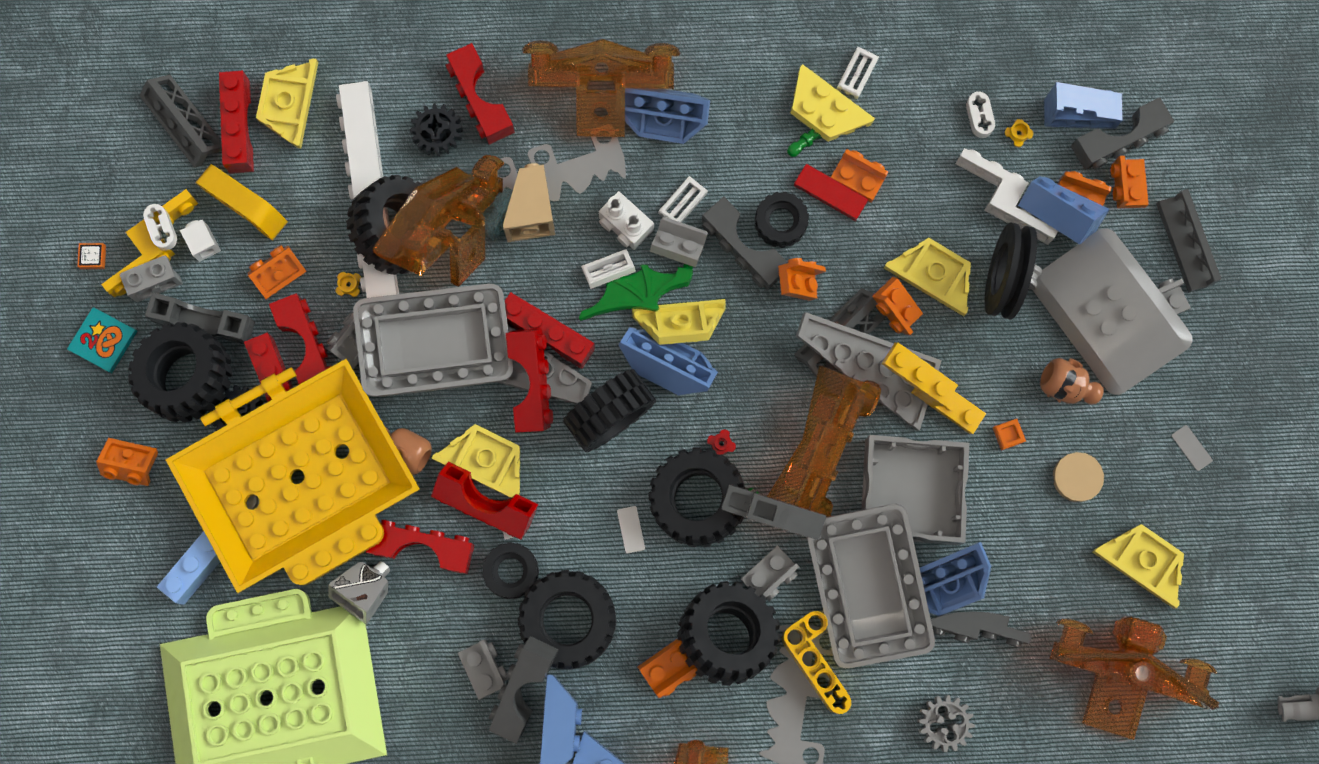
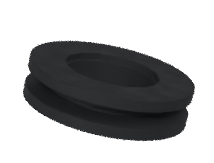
[984,222,1037,320]

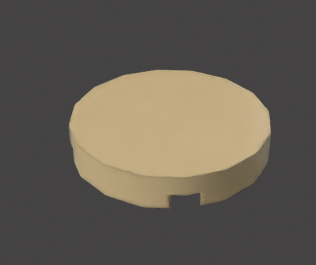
[1053,452,1104,502]

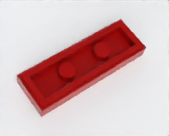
[794,164,869,221]

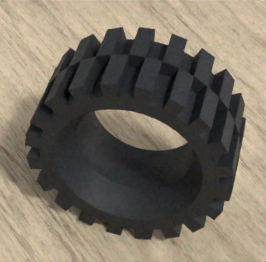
[563,369,656,453]

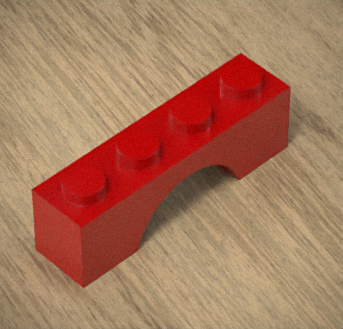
[445,43,515,145]
[219,70,254,174]
[504,292,595,369]
[269,293,332,385]
[506,329,553,432]
[431,461,539,540]
[366,520,475,575]

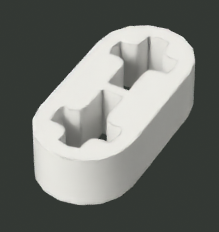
[966,92,995,138]
[143,204,177,251]

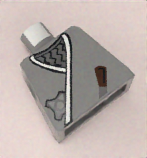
[328,561,390,624]

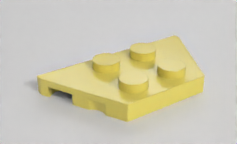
[256,59,318,149]
[790,64,875,142]
[884,238,971,316]
[632,299,726,345]
[432,424,520,498]
[1093,524,1184,609]

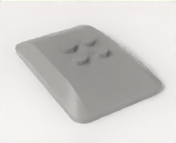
[1033,228,1192,395]
[353,283,513,397]
[807,504,935,668]

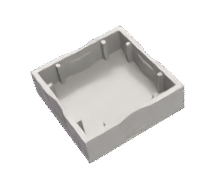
[861,435,970,546]

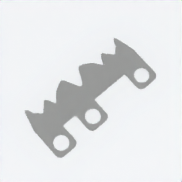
[489,124,626,209]
[759,625,834,764]

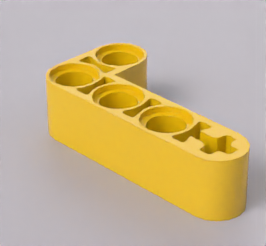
[195,164,288,241]
[782,611,851,714]

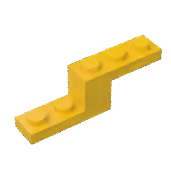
[101,189,198,297]
[881,342,986,434]

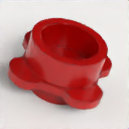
[707,429,736,455]

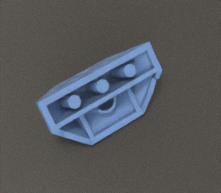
[615,86,710,144]
[619,327,718,395]
[920,542,991,616]
[540,675,582,764]

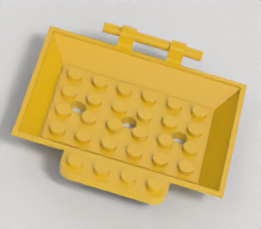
[165,359,420,593]

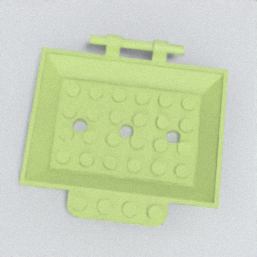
[160,589,387,764]

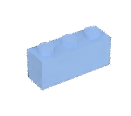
[157,531,220,605]

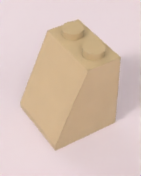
[503,163,555,242]

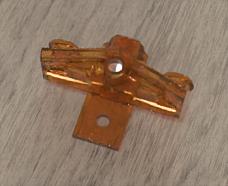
[1050,616,1219,740]

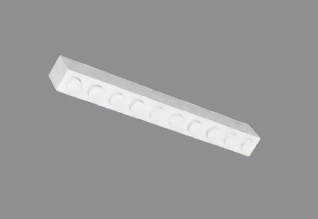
[336,81,399,298]

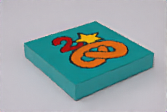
[67,307,138,374]

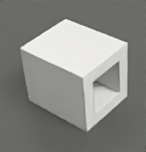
[180,220,221,262]

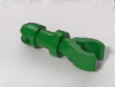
[787,129,822,157]

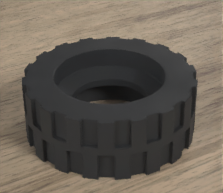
[754,191,809,248]
[482,542,539,599]

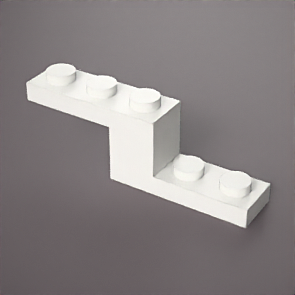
[956,148,1058,245]

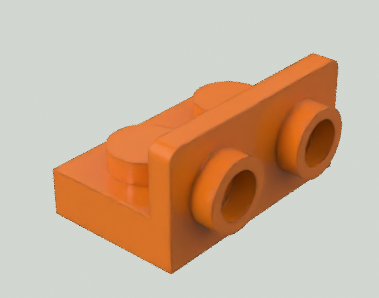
[831,149,888,203]
[1111,156,1149,209]
[1058,171,1112,206]
[248,245,307,299]
[778,258,826,301]
[872,277,923,336]
[96,438,158,486]
[638,638,698,698]

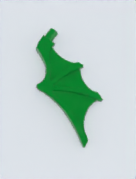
[579,264,693,321]

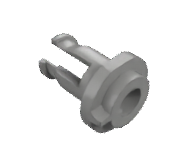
[1278,686,1319,722]

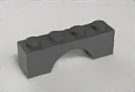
[1071,97,1174,170]
[702,196,788,291]
[145,293,255,345]
[489,636,559,744]

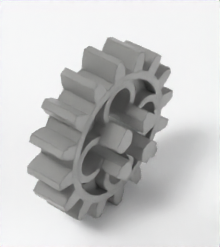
[917,695,975,752]

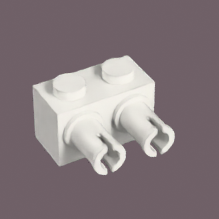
[599,191,654,250]

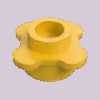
[1004,119,1033,147]
[336,272,361,297]

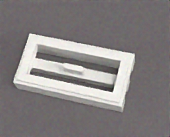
[837,47,879,100]
[658,176,708,223]
[581,249,636,289]

